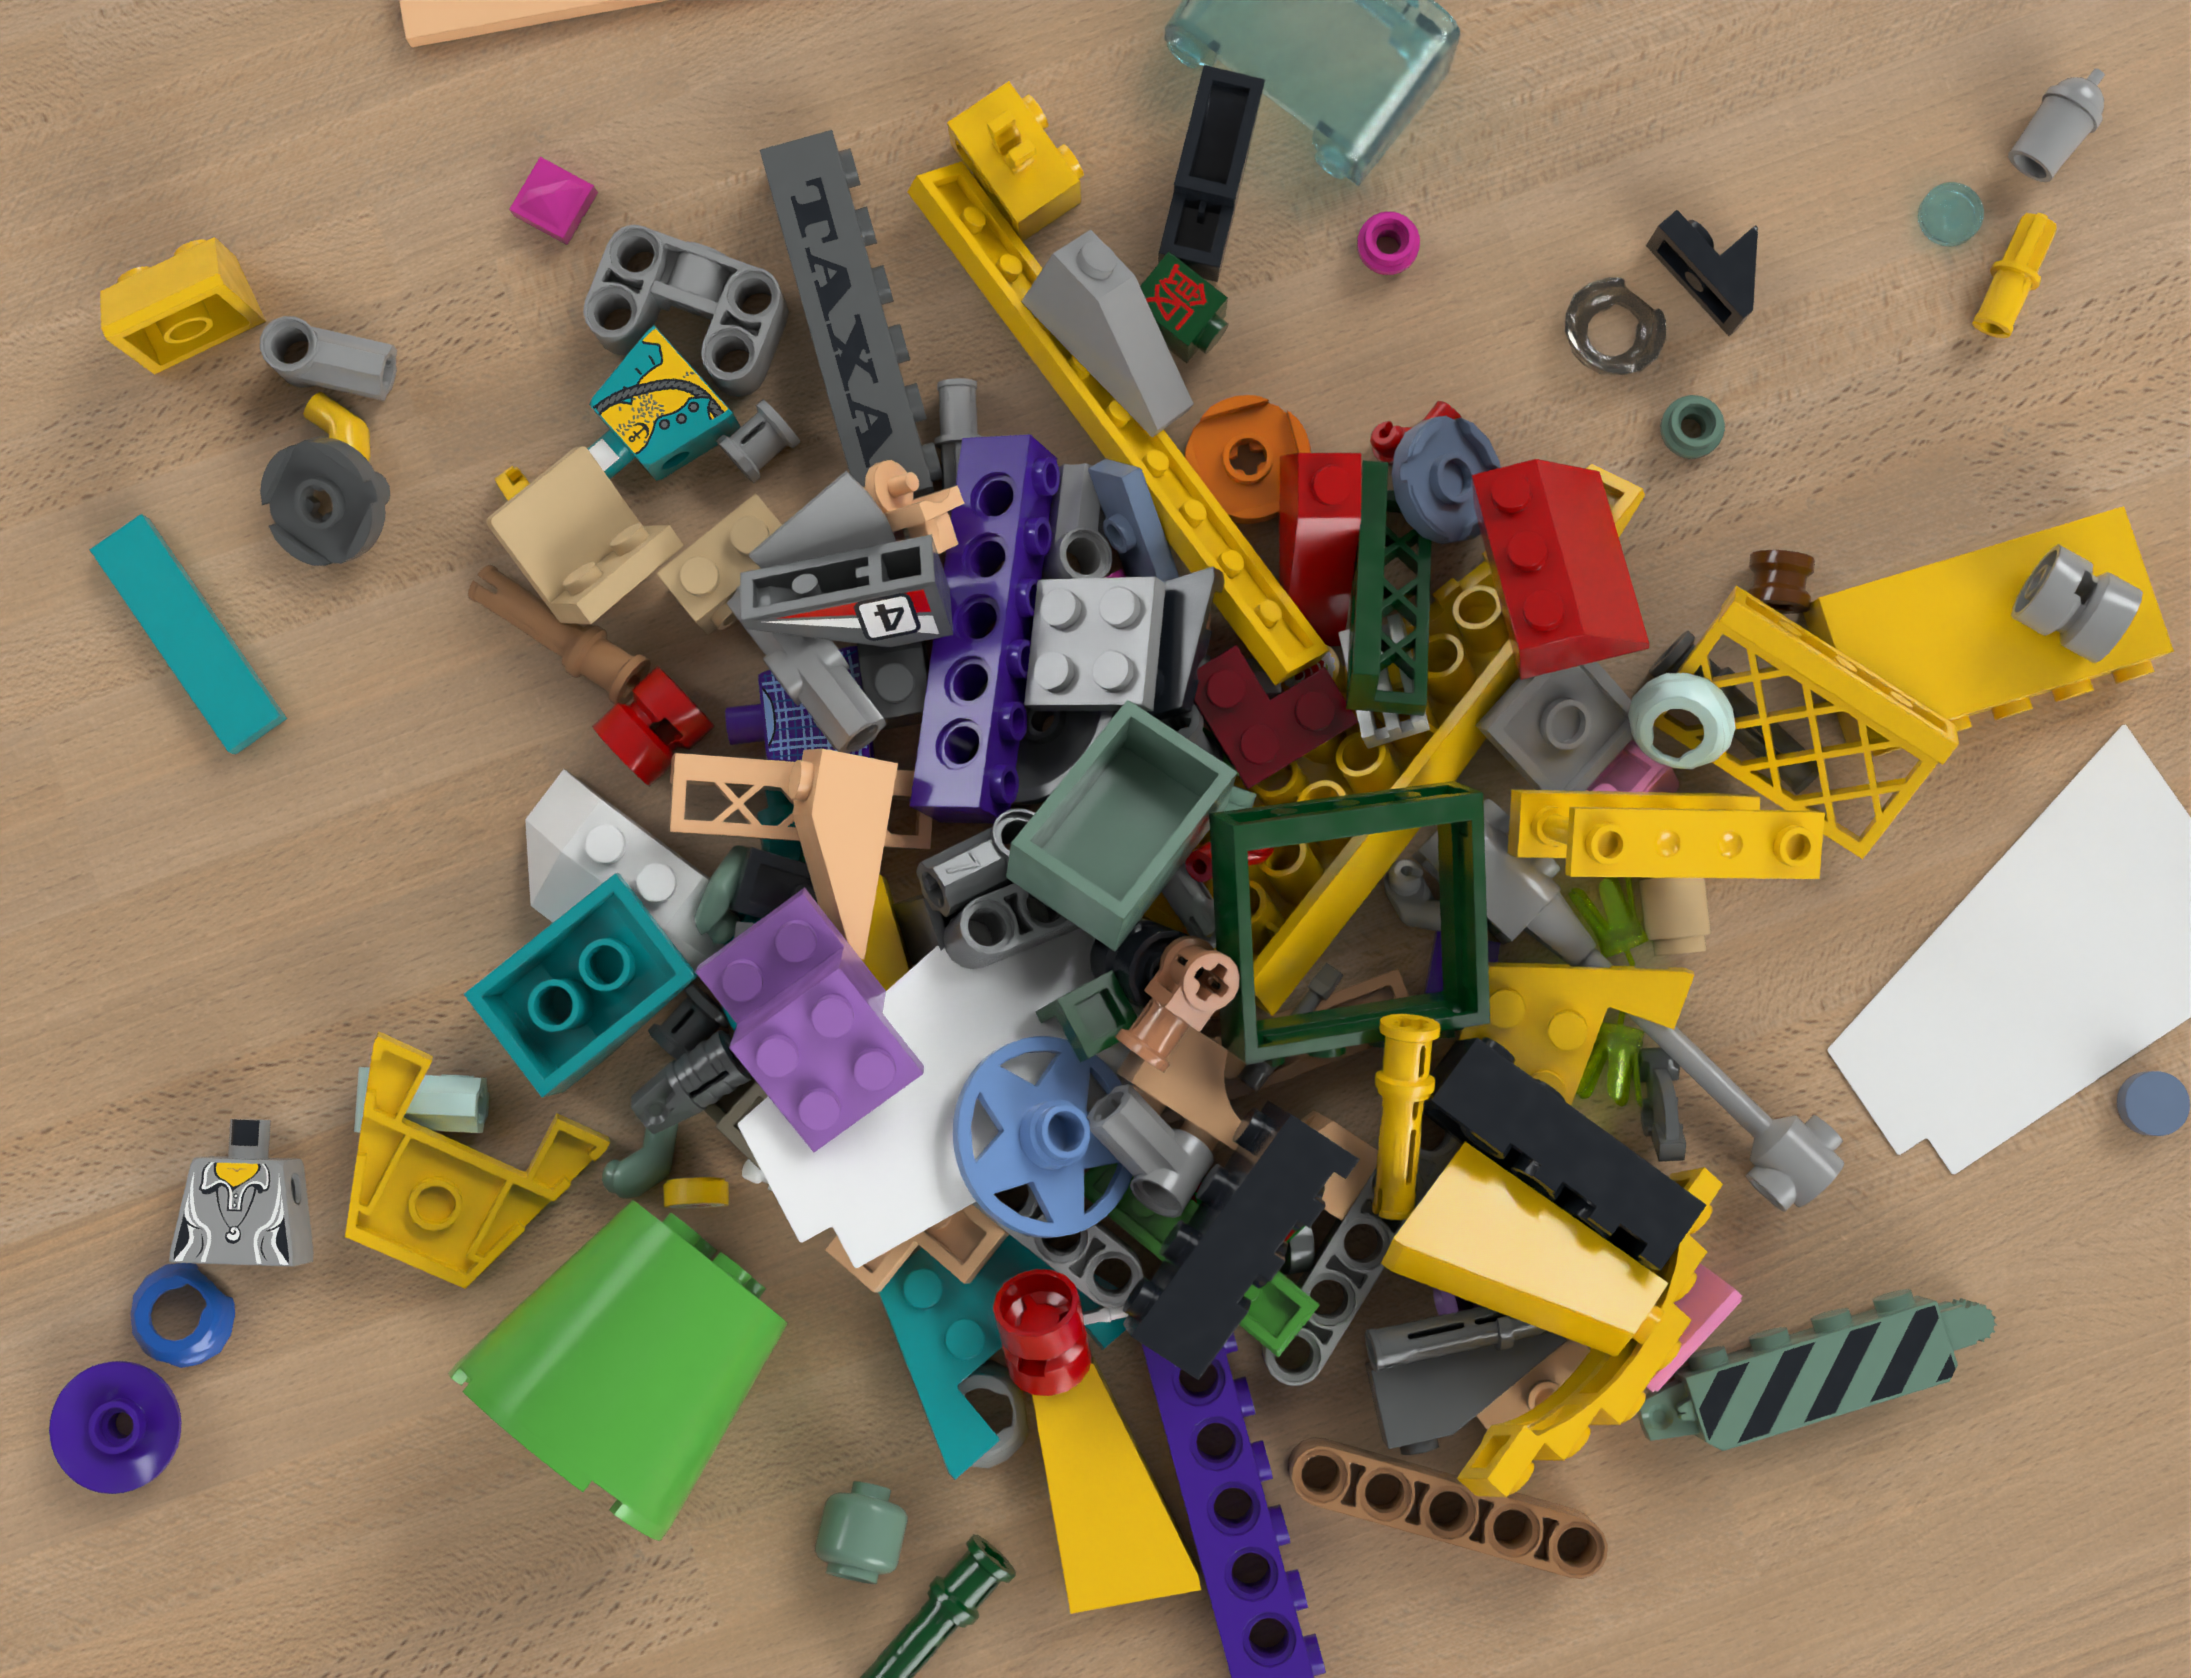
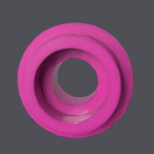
[1357,212,1420,275]

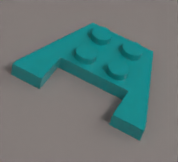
[878,1234,1127,1480]

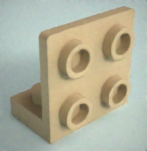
[486,446,684,624]

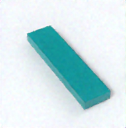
[89,514,287,755]

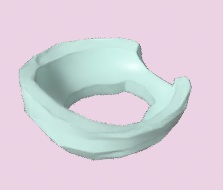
[1628,673,1736,770]

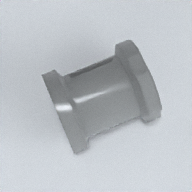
[716,399,800,483]

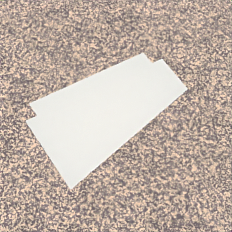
[1827,725,2191,1174]
[738,897,1143,1268]

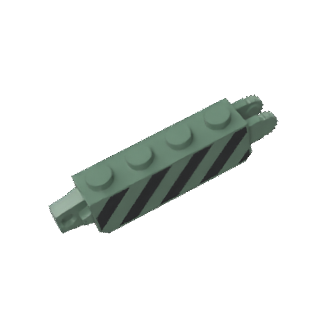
[1637,1289,1997,1451]

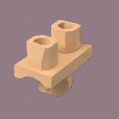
[863,460,964,554]

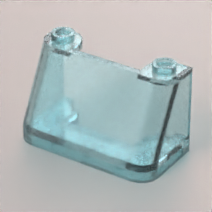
[1164,0,1461,186]

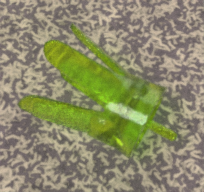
[1568,877,1649,966]
[1576,1010,1645,1107]

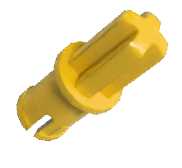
[1972,213,2057,338]

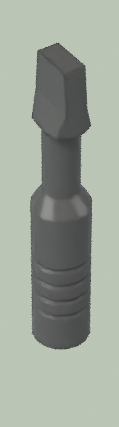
[1237,963,1344,1092]

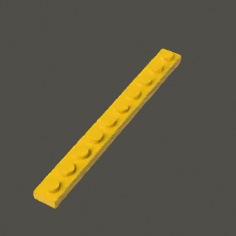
[907,161,1330,686]

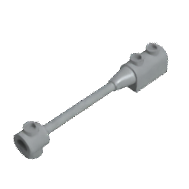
[1412,799,1844,1212]

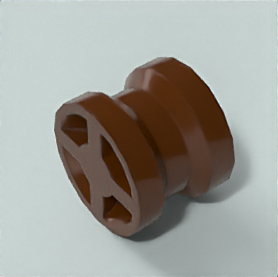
[1746,550,1815,614]

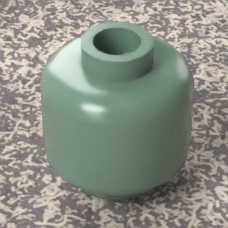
[815,1481,908,1584]

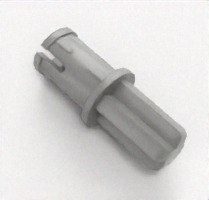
[934,378,983,490]

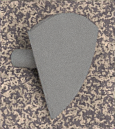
[749,470,896,568]

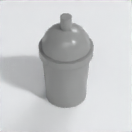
[2008,69,2105,182]

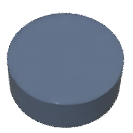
[2117,1071,2190,1136]

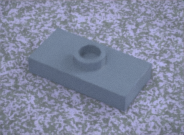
[1088,459,1179,582]

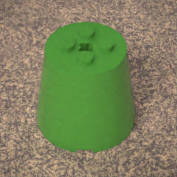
[448,1200,788,1541]

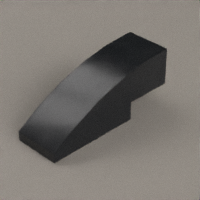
[1158,65,1265,282]

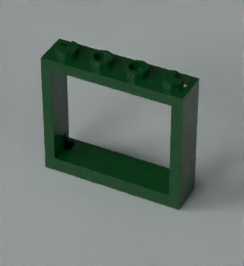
[1209,781,1490,1067]

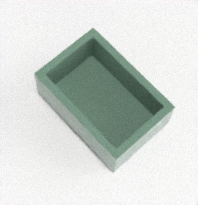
[1006,699,1238,951]

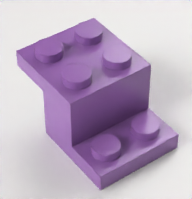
[696,888,924,1152]

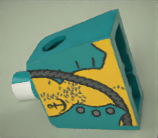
[587,326,741,481]

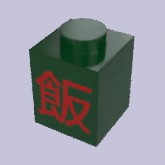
[1140,252,1229,363]

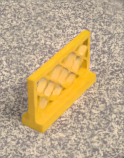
[1653,585,1959,859]

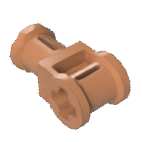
[1115,936,1240,1073]

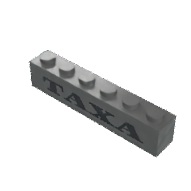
[760,130,944,499]

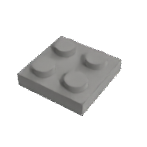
[1024,577,1166,711]
[1475,661,1633,791]

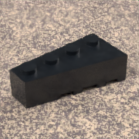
[1423,1037,1706,1270]
[1123,1100,1360,1380]

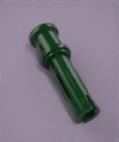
[860,1534,1016,1678]

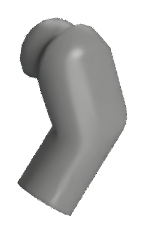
[1384,859,1441,931]

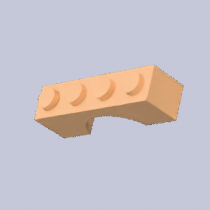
[1116,1026,1378,1221]

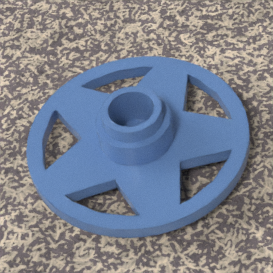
[953,1036,1133,1238]

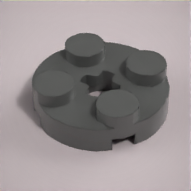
[260,436,390,566]

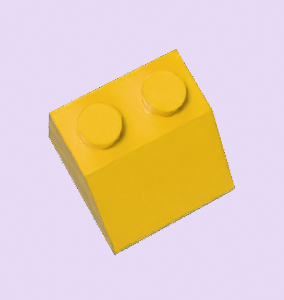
[100,237,266,375]

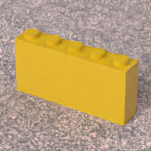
[1803,506,2174,757]

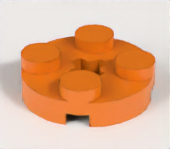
[1185,395,1311,524]

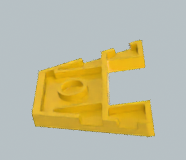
[1458,962,1695,1105]
[345,1031,610,1289]

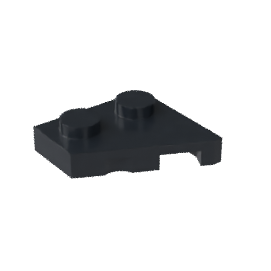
[1146,567,1225,720]

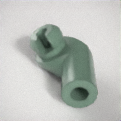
[694,845,748,944]
[602,1123,679,1199]

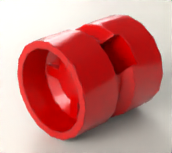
[592,666,715,787]
[993,1269,1092,1396]

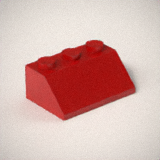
[1472,459,1649,680]

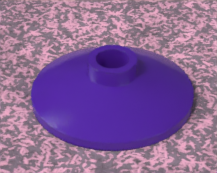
[49,1361,182,1494]

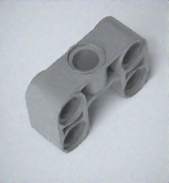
[583,225,789,397]

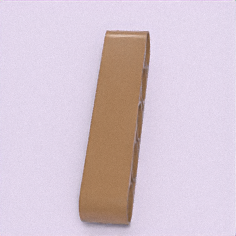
[1288,1437,1608,1579]

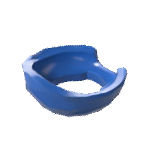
[130,1263,235,1368]

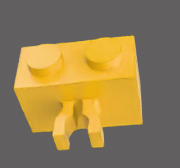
[947,81,1084,242]

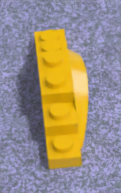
[1457,1167,1723,1497]

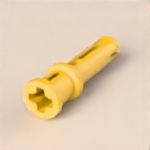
[1372,1014,1441,1220]

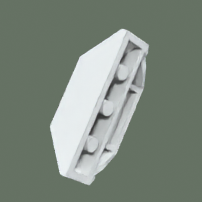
[525,769,738,973]

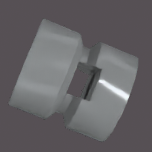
[2011,544,2143,663]

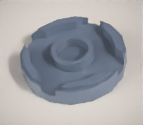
[1391,416,1501,544]

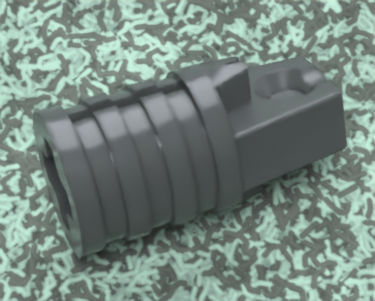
[631,1030,752,1134]

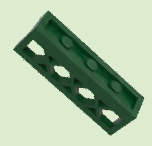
[1346,460,1432,716]

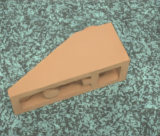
[788,749,898,960]

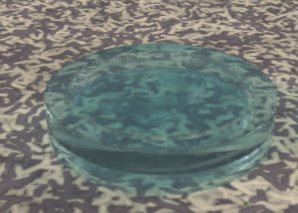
[1918,182,1984,247]

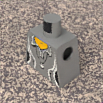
[169,1119,314,1266]

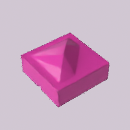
[509,157,598,245]

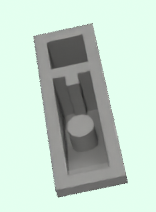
[1021,230,1194,438]

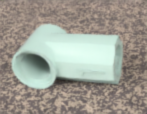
[354,1067,489,1133]

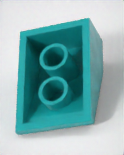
[464,873,698,1098]

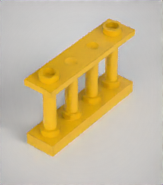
[1507,790,1825,879]

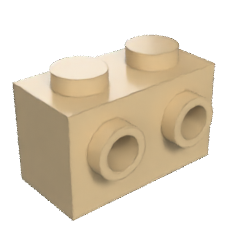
[656,493,782,635]

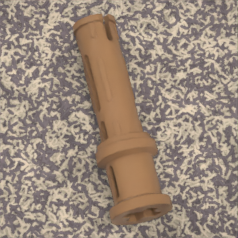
[468,565,651,705]

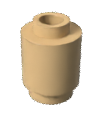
[1639,878,1711,956]

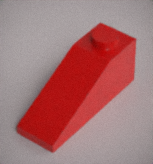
[1279,453,1362,646]

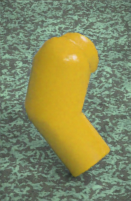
[303,392,370,461]

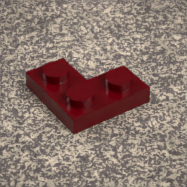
[1194,645,1358,789]

